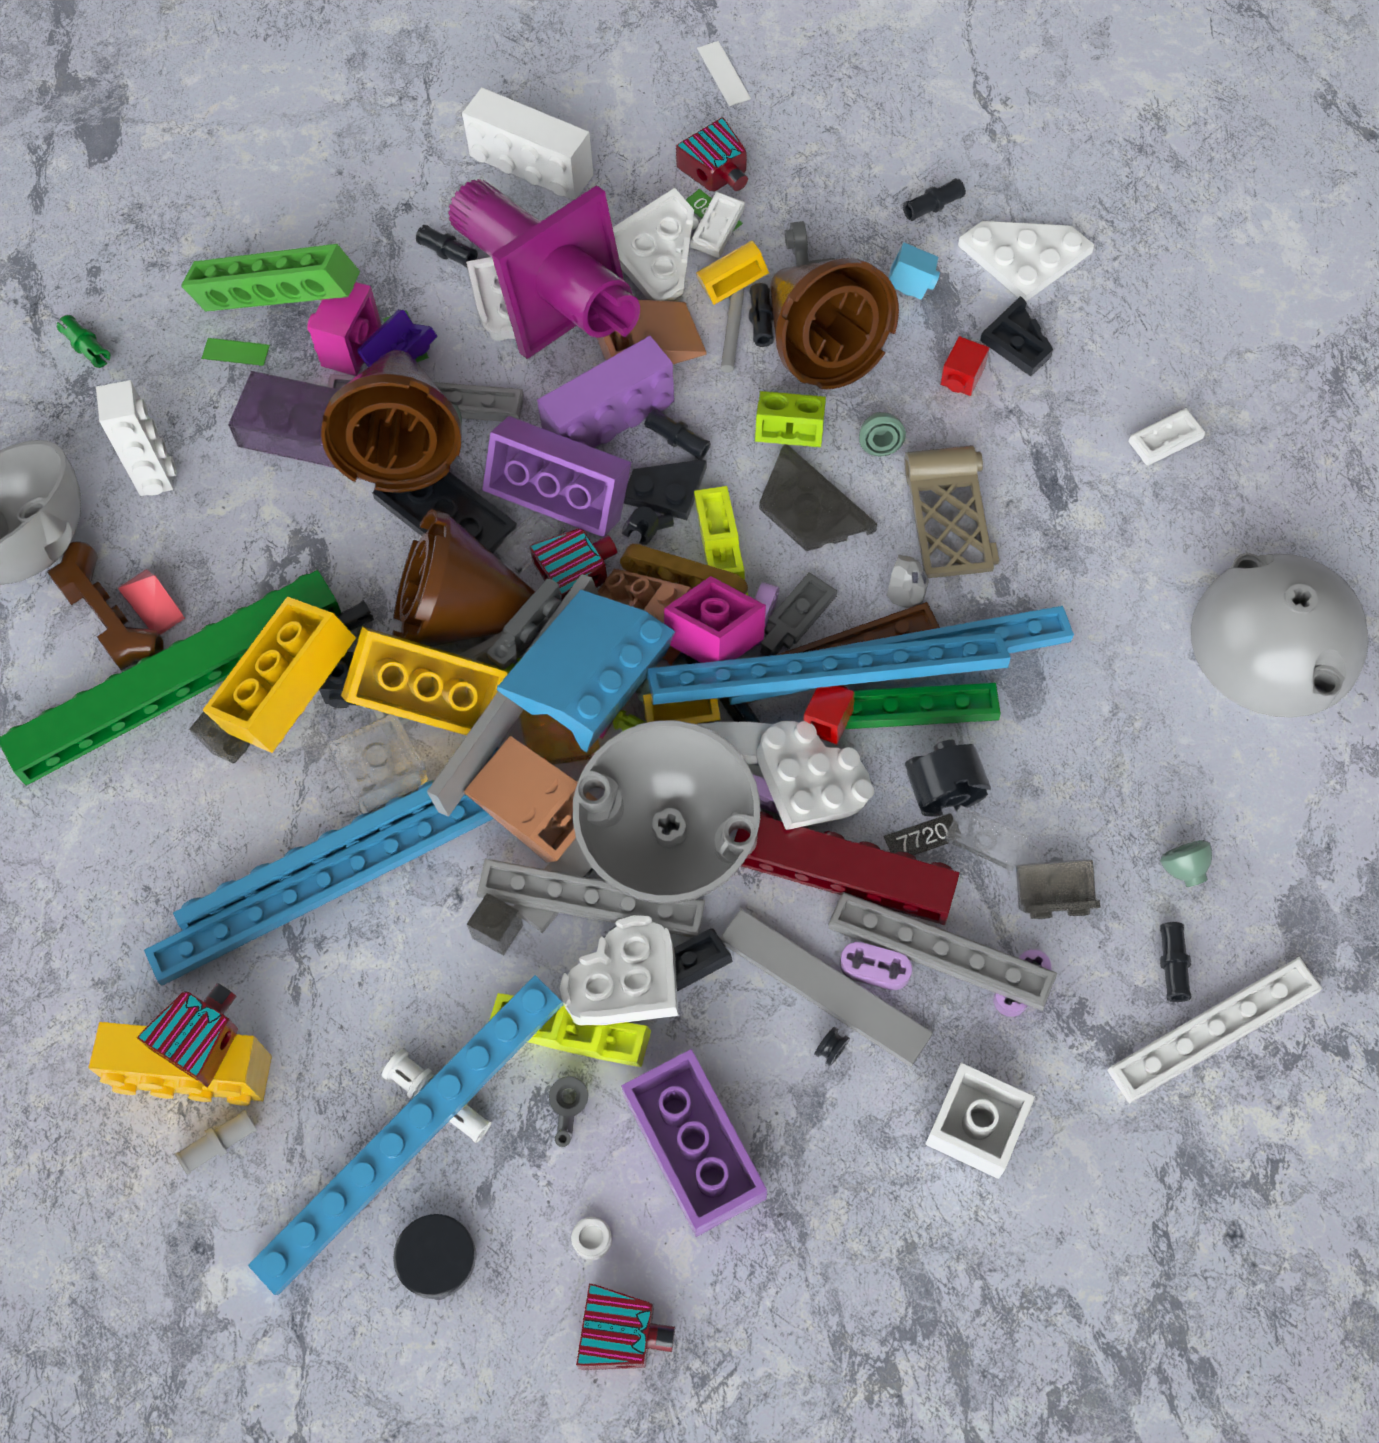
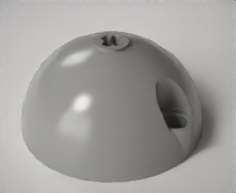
[0,440,81,585]
[1191,553,1369,718]
[573,720,760,904]

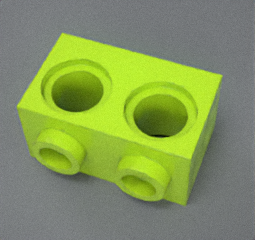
[755,391,826,447]

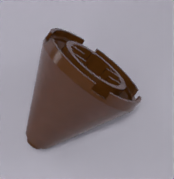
[770,258,899,390]
[321,350,462,492]
[392,509,536,646]

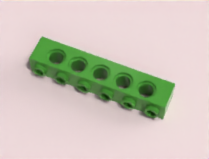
[181,244,360,312]

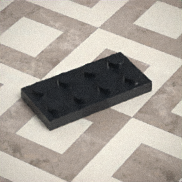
[372,472,518,554]

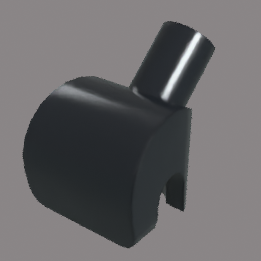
[622,507,674,545]

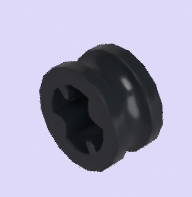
[814,1026,850,1066]

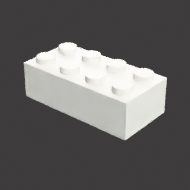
[462,87,594,200]

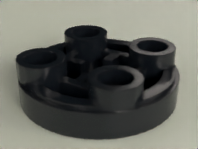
[393,1214,477,1300]

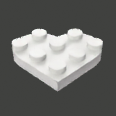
[466,257,515,341]
[756,721,874,830]
[560,915,678,1025]

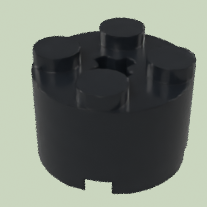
[905,739,991,817]

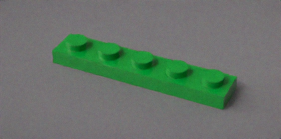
[845,683,1001,729]

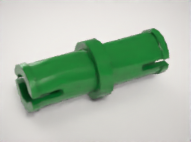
[57,315,111,368]

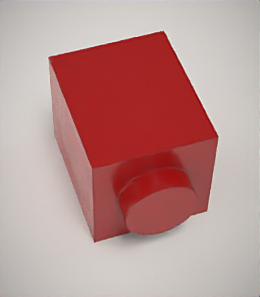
[940,336,990,396]
[804,685,854,745]

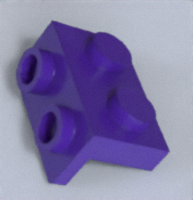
[357,309,438,367]

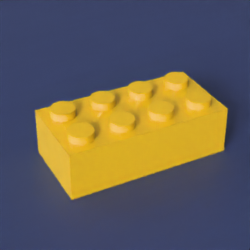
[203,597,356,753]
[341,626,508,736]
[88,1022,272,1106]

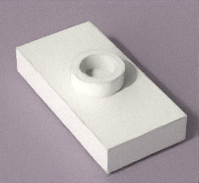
[690,192,745,258]
[1128,408,1205,466]

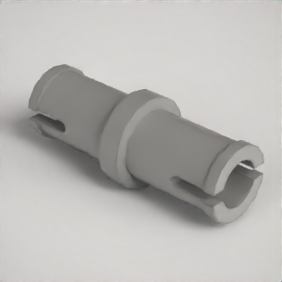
[174,1109,257,1175]

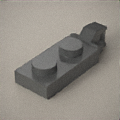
[760,572,837,656]
[487,578,561,670]

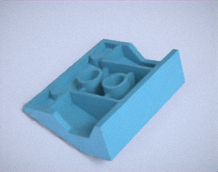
[497,590,675,752]

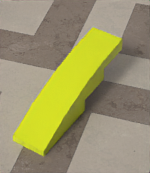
[694,486,749,596]
[489,993,651,1067]

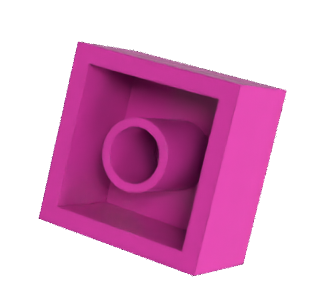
[307,282,382,376]
[664,576,766,663]

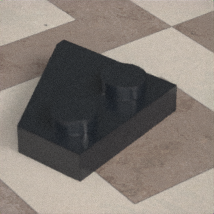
[980,296,1053,376]
[624,459,707,521]

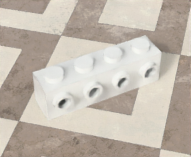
[96,380,177,496]

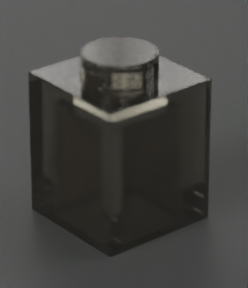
[467,893,523,956]

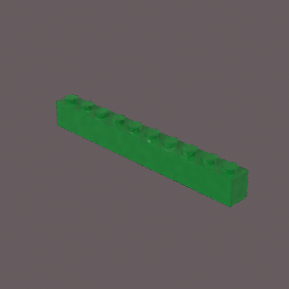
[0,570,342,786]

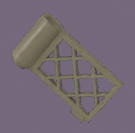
[904,445,999,578]

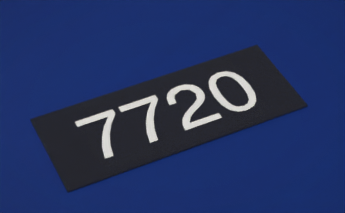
[884,813,962,855]

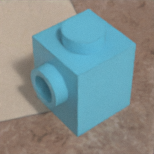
[888,242,940,300]

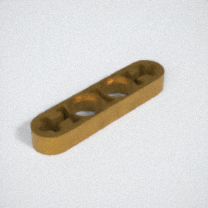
[620,544,748,594]

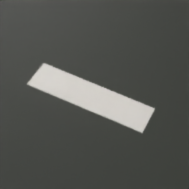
[697,41,751,106]

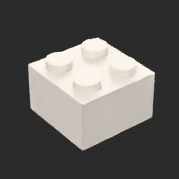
[925,1063,1035,1179]

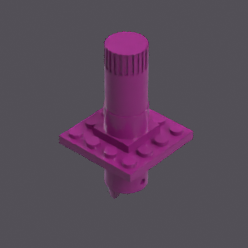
[448,179,640,359]

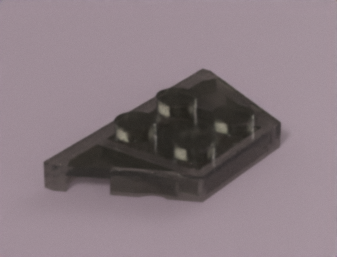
[759,444,877,551]

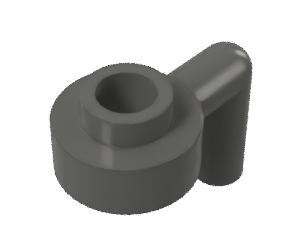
[785,221,835,266]
[549,1076,588,1147]

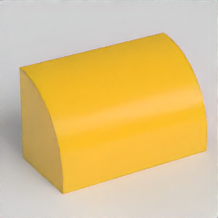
[696,240,769,305]
[643,694,721,724]

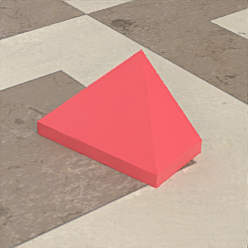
[118,569,185,635]

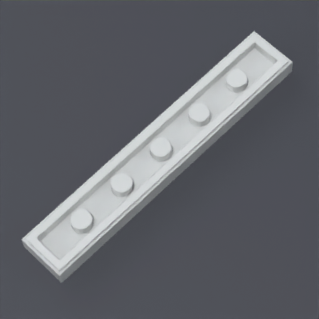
[1107,957,1323,1104]

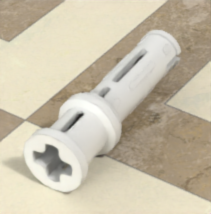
[382,1049,492,1143]

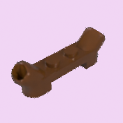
[47,541,164,671]

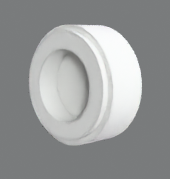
[571,1217,612,1260]

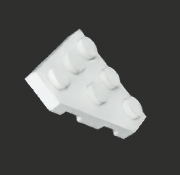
[613,188,694,301]
[958,221,1094,302]

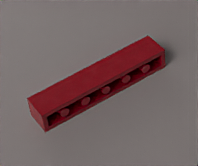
[734,811,960,925]

